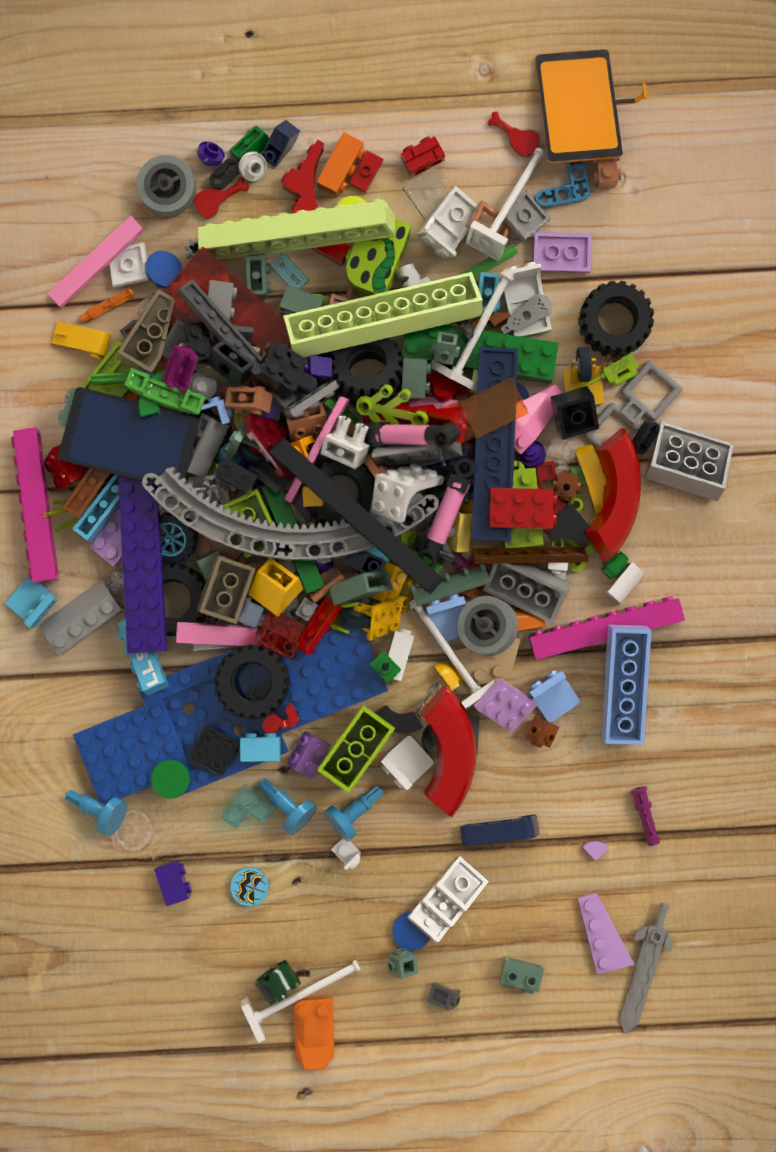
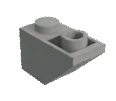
[208,280,237,321]

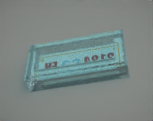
[270,252,309,289]

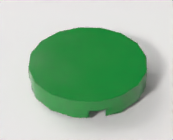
[151,759,191,799]

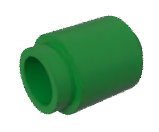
[601,551,629,580]

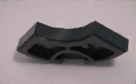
[374,705,423,733]

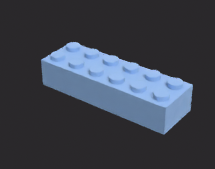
[601,625,651,745]

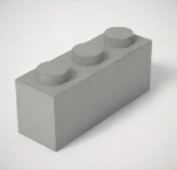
[187,413,229,478]

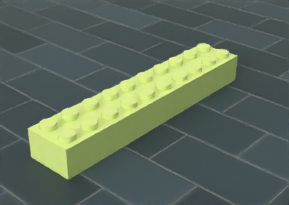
[198,199,396,261]
[284,272,483,357]

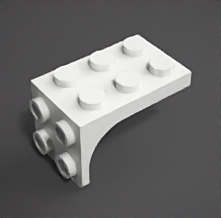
[417,186,484,259]
[503,262,552,337]
[371,464,444,523]

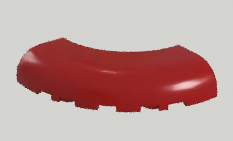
[585,428,641,562]
[419,684,476,818]

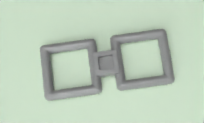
[584,360,682,448]

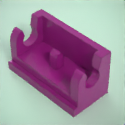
[161,345,199,393]

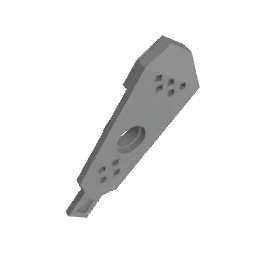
[500,294,552,334]

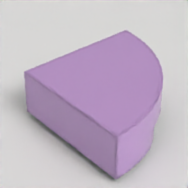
[582,841,610,861]

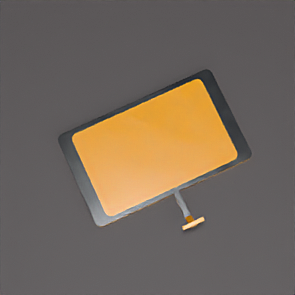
[536,49,647,163]

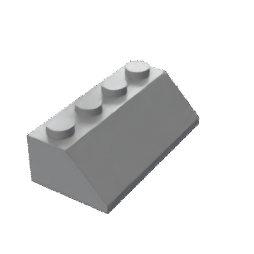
[483,563,572,624]
[40,579,125,655]

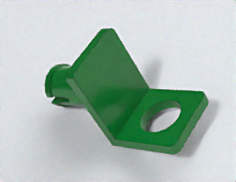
[369,651,401,683]

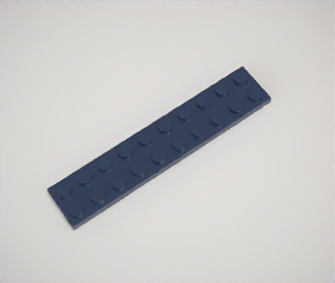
[471,347,518,542]

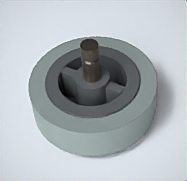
[137,155,196,216]
[457,596,518,656]

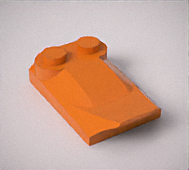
[294,997,334,1070]

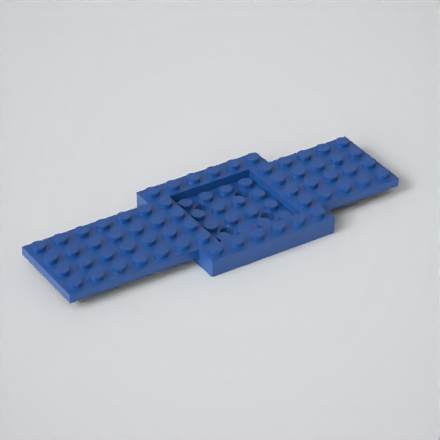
[73,625,388,805]

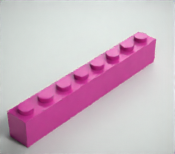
[11,427,59,584]
[528,596,685,660]

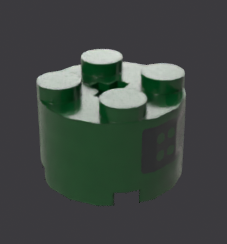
[254,959,301,1005]

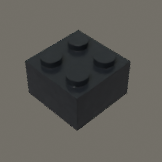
[550,386,599,439]

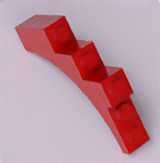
[281,139,351,267]
[363,402,467,443]

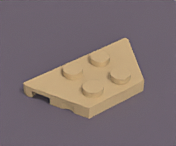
[453,637,520,685]

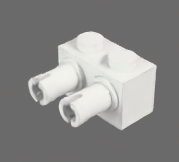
[320,416,369,469]

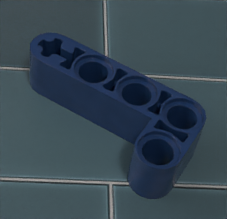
[460,814,540,846]

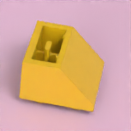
[248,558,303,617]
[371,562,418,613]

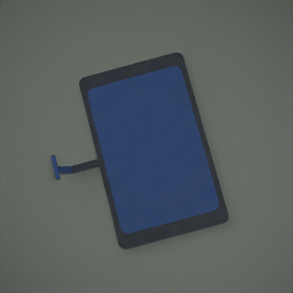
[58,369,200,486]

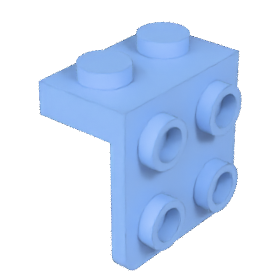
[187,396,235,424]
[426,594,466,644]
[528,670,580,722]

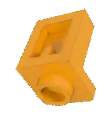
[291,435,315,458]

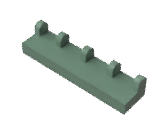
[410,564,490,606]

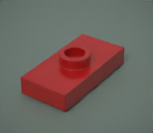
[349,150,384,193]

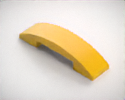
[574,444,606,516]

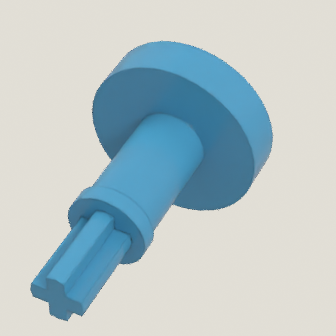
[259,778,317,836]
[324,785,384,841]
[65,790,127,837]

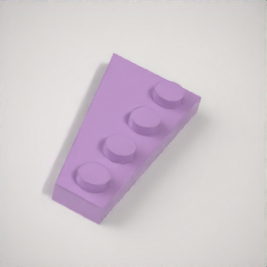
[577,893,635,974]

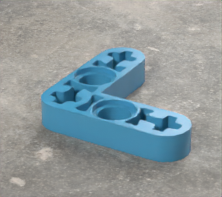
[535,161,590,208]

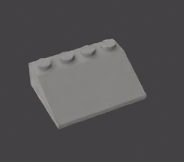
[645,421,734,501]
[372,442,462,466]

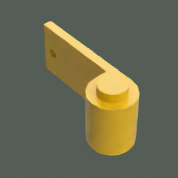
[51,321,111,360]

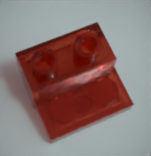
[255,611,305,660]

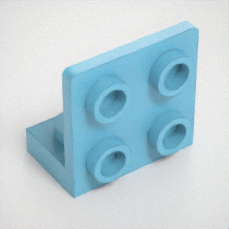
[5,575,59,628]

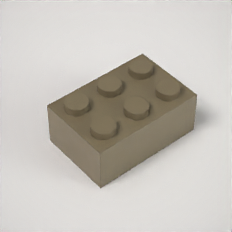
[196,554,256,624]

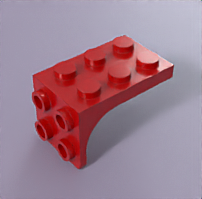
[44,444,89,493]
[489,488,557,533]

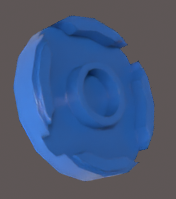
[145,250,183,289]
[393,911,429,951]

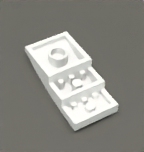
[407,856,489,943]

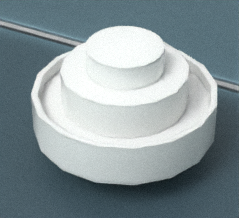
[239,152,267,181]
[188,372,217,400]

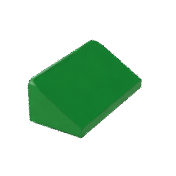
[229,125,269,162]

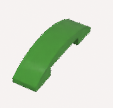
[124,368,206,415]

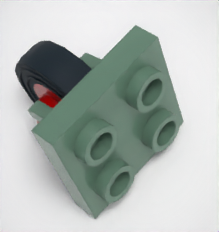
[224,420,267,465]

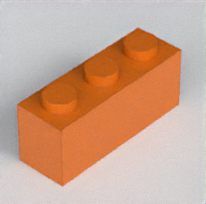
[317,132,365,198]

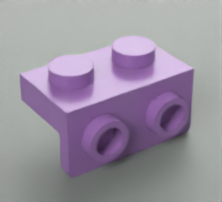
[287,731,331,779]

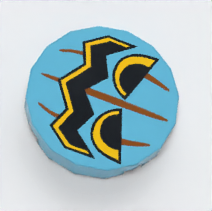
[230,867,269,906]

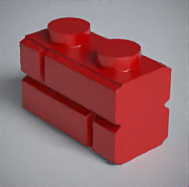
[401,136,445,178]

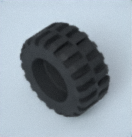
[578,280,654,357]
[331,337,403,407]
[304,458,375,527]
[163,563,207,636]
[214,645,290,720]

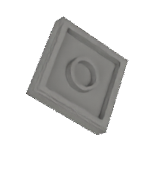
[498,190,551,243]

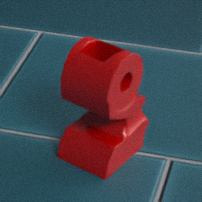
[262,703,300,733]

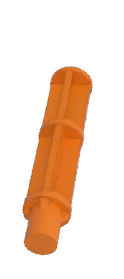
[80,288,135,323]

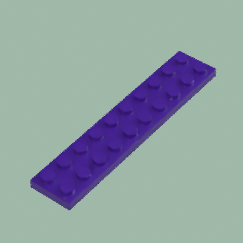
[118,475,167,654]

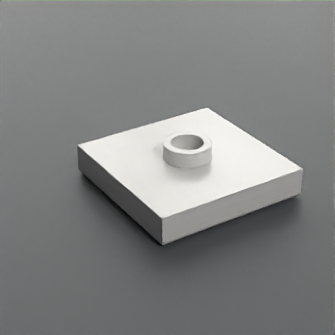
[109,242,149,288]

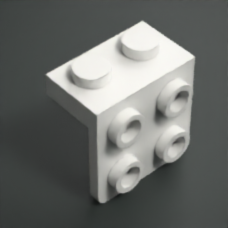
[381,736,434,790]

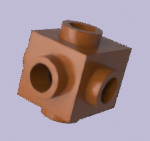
[553,472,581,501]
[525,716,559,748]

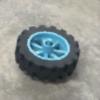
[160,512,199,565]

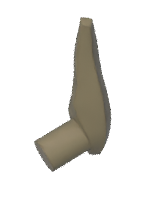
[290,502,319,529]

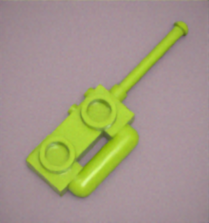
[575,353,639,389]

